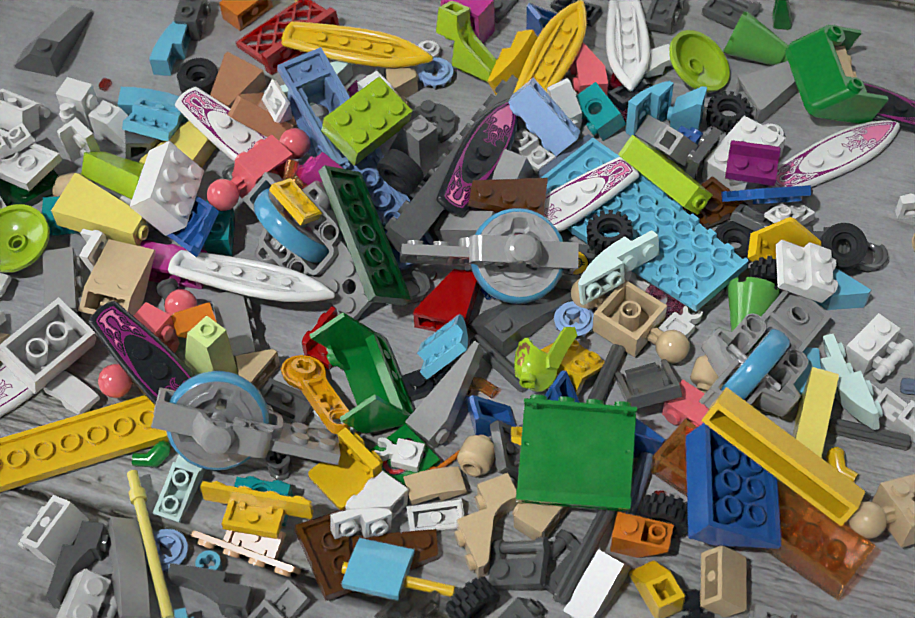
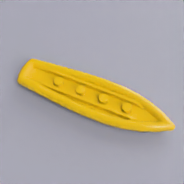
[513,0,587,94]
[282,22,433,68]

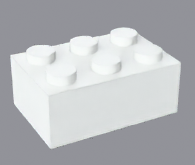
[701,116,786,201]
[130,141,204,236]
[0,297,95,394]

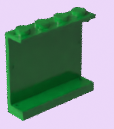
[516,395,637,512]

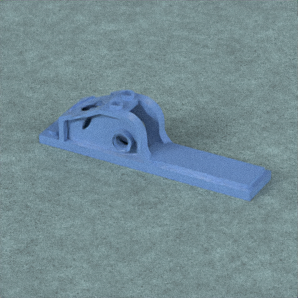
[277,47,433,271]

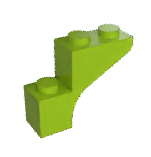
[436,0,497,81]

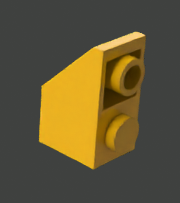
[628,560,685,618]

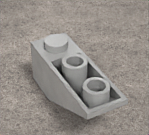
[635,115,698,166]

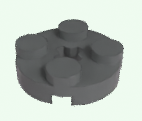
[409,100,455,143]

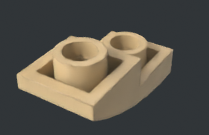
[403,466,467,505]

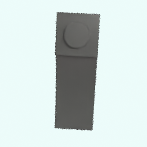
[46,520,111,609]
[168,563,255,618]

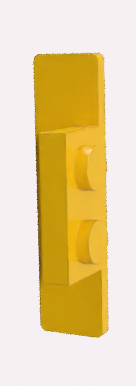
[201,481,313,539]

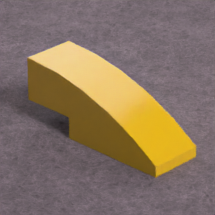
[487,29,538,95]

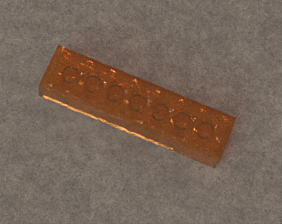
[650,419,876,601]

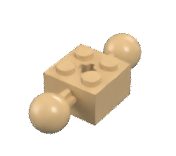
[571,279,689,363]
[849,474,915,548]

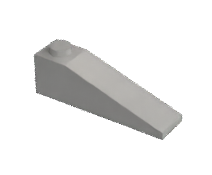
[405,341,484,449]

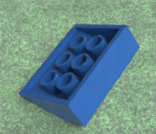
[686,423,781,549]

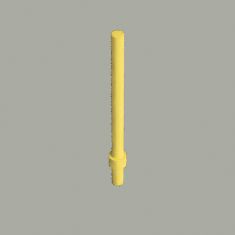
[127,470,174,618]

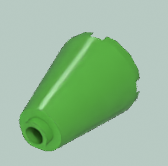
[723,10,789,66]
[727,277,780,353]

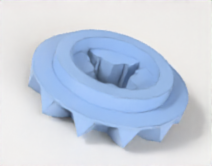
[416,57,453,89]
[554,301,594,337]
[143,529,189,572]

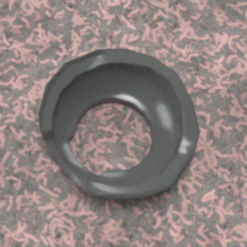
[846,241,888,271]
[402,269,430,304]

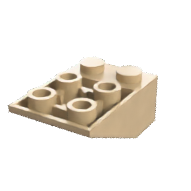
[78,239,156,316]

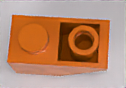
[610,512,674,558]

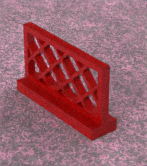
[235,0,340,75]

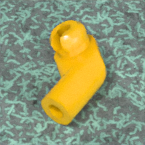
[826,447,859,482]

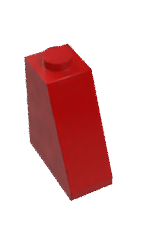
[413,269,479,332]

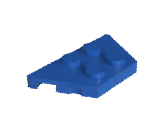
[721,185,811,204]
[167,195,219,258]

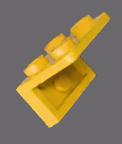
[747,217,821,262]
[540,339,605,397]
[308,427,383,510]

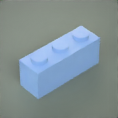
[508,77,581,156]

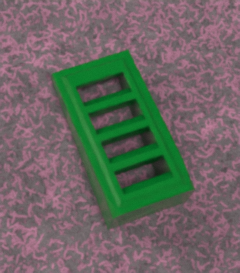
[772,0,792,30]

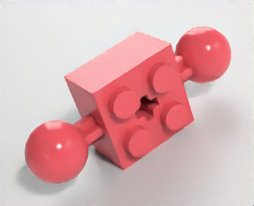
[207,128,311,211]
[98,289,198,398]

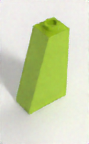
[618,134,712,215]
[81,151,144,199]

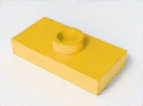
[269,178,322,226]

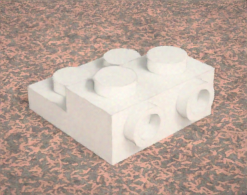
[776,240,838,303]

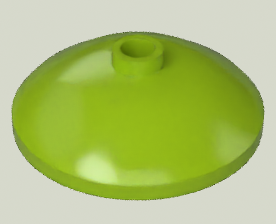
[669,30,730,93]
[0,204,50,273]

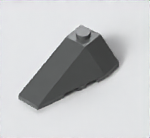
[14,6,93,77]
[467,287,573,357]

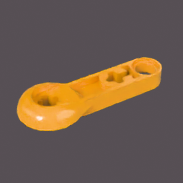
[281,355,351,434]

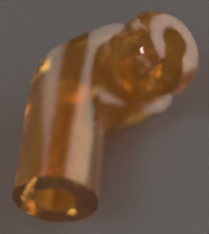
[283,159,307,190]
[466,377,498,398]

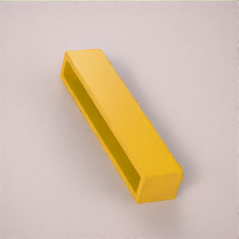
[701,387,865,526]

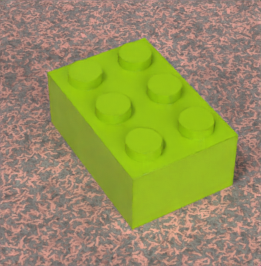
[321,76,412,166]

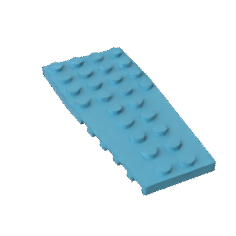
[541,138,748,311]

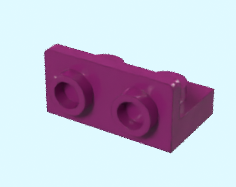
[725,140,781,186]

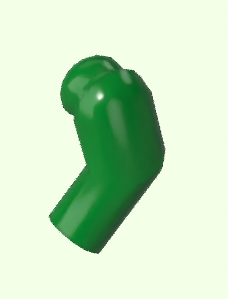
[132,440,171,467]

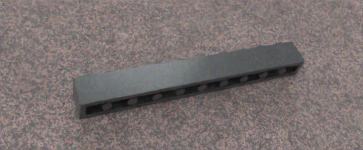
[384,75,518,253]

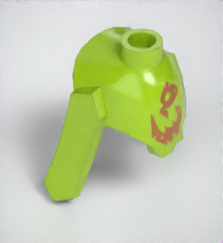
[514,327,577,392]

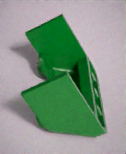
[785,25,889,124]
[310,312,414,434]

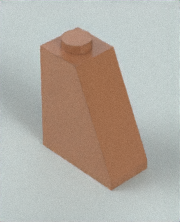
[210,51,266,109]
[228,93,299,141]

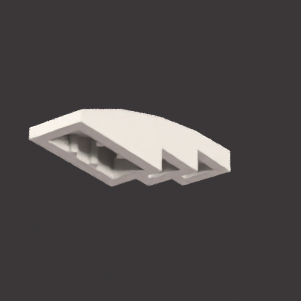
[864,378,915,443]

